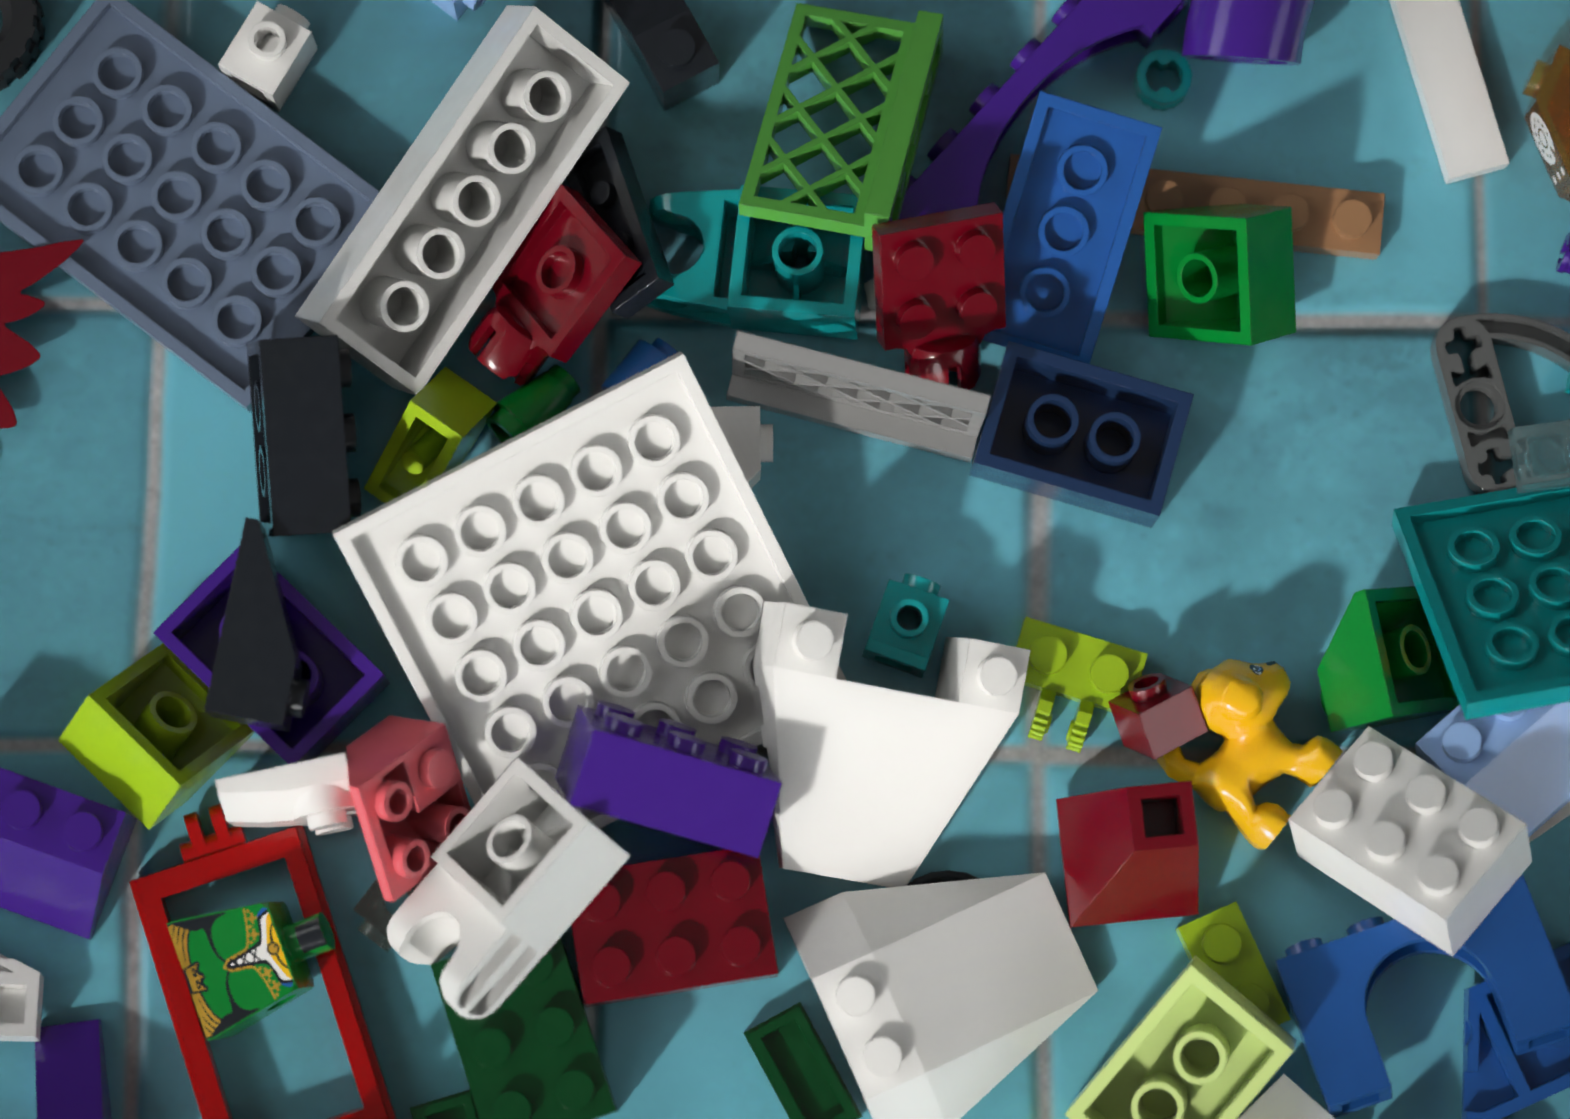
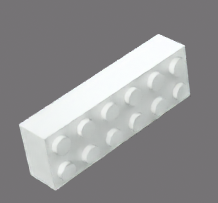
[295,5,630,395]

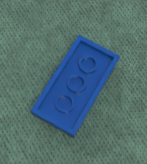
[983,90,1163,364]

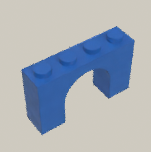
[1275,876,1570,1118]

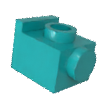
[862,573,950,678]

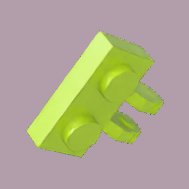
[1016,616,1148,753]

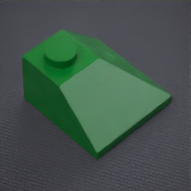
[1317,586,1460,732]

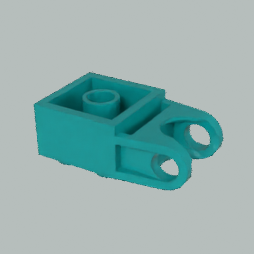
[646,185,867,339]

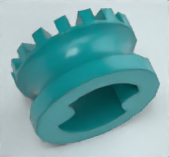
[1133,48,1192,111]

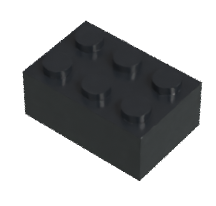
[246,335,361,537]

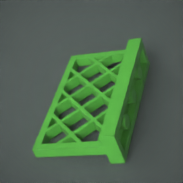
[739,3,943,251]

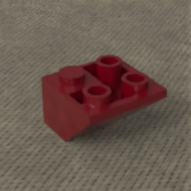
[1055,781,1199,928]

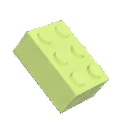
[1065,955,1296,1119]

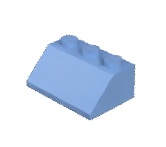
[1415,702,1570,837]

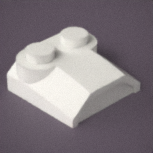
[215,753,358,836]

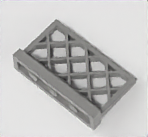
[726,330,991,463]

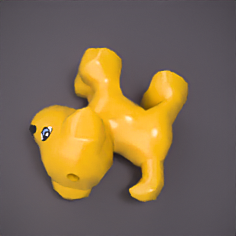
[1157,659,1343,850]

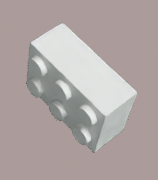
[1288,726,1532,956]

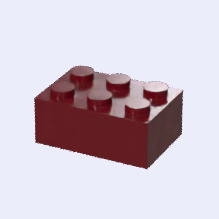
[572,849,779,1008]

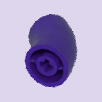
[1181,0,1315,65]

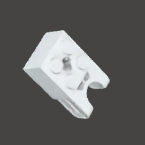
[387,757,630,1019]

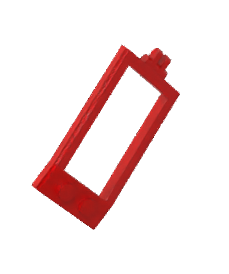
[129,803,397,1119]

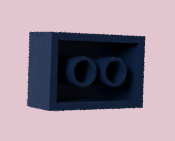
[969,341,1194,528]

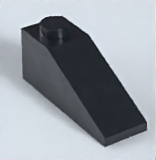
[603,0,719,111]
[204,517,310,732]

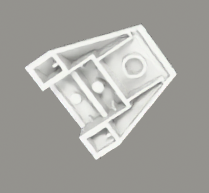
[783,872,1098,1119]

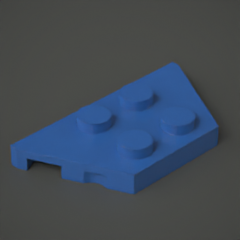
[1462,941,1570,1119]

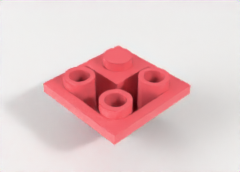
[346,715,471,902]

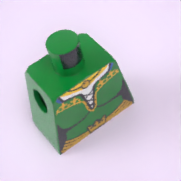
[167,901,335,1041]

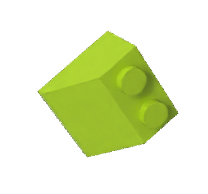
[58,643,254,830]

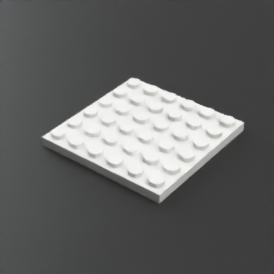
[332,352,847,828]

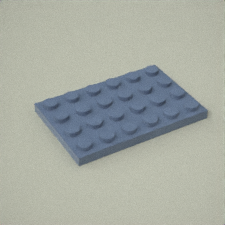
[0,0,379,412]

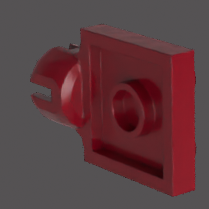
[468,184,642,386]
[872,202,1006,390]

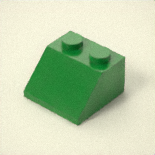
[1143,204,1296,346]

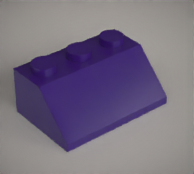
[0,767,137,940]

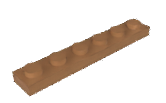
[1004,154,1385,260]

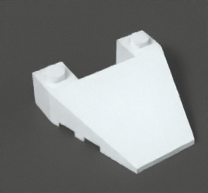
[753,601,1030,887]

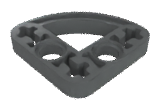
[1430,313,1570,494]

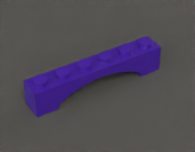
[899,0,1189,220]

